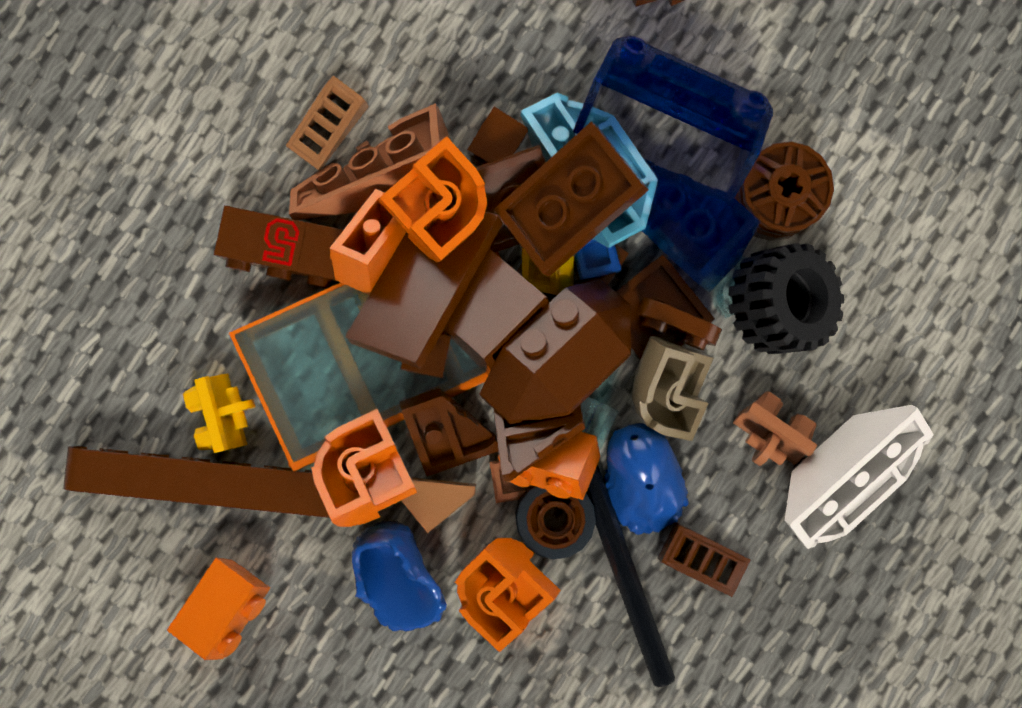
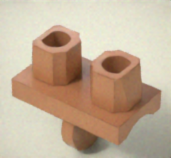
[733,391,817,466]

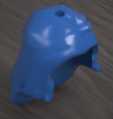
[604,423,689,535]
[351,521,447,632]

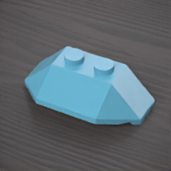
[521,93,658,248]

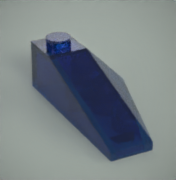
[642,158,760,292]

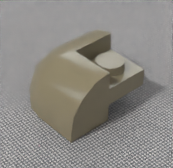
[632,336,714,441]

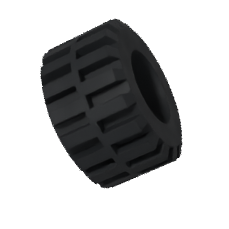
[728,243,844,354]

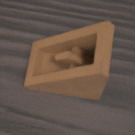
[401,477,476,533]

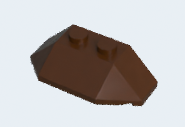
[479,279,631,424]

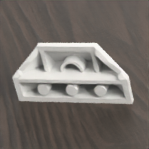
[784,405,934,549]

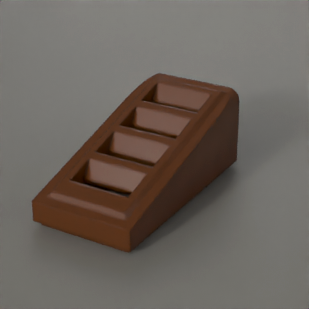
[657,522,751,597]

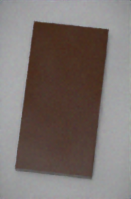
[345,211,503,369]

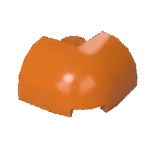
[379,136,487,262]
[311,409,417,527]
[455,538,561,652]

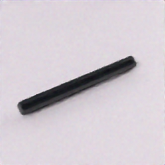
[586,465,675,688]

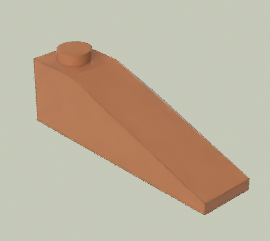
[289,103,451,220]

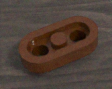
[637,298,722,351]

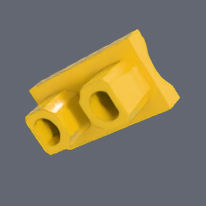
[183,373,256,453]

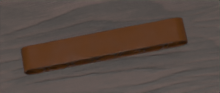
[63,446,330,518]

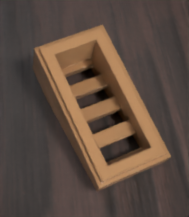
[286,76,369,171]

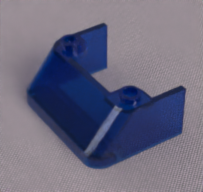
[573,36,773,204]

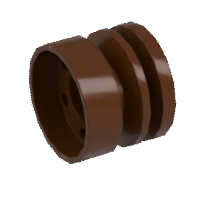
[730,141,834,241]

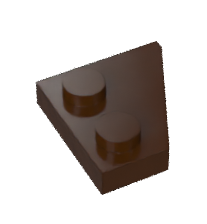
[399,388,499,477]
[494,404,585,482]

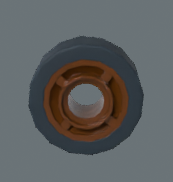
[515,486,596,560]

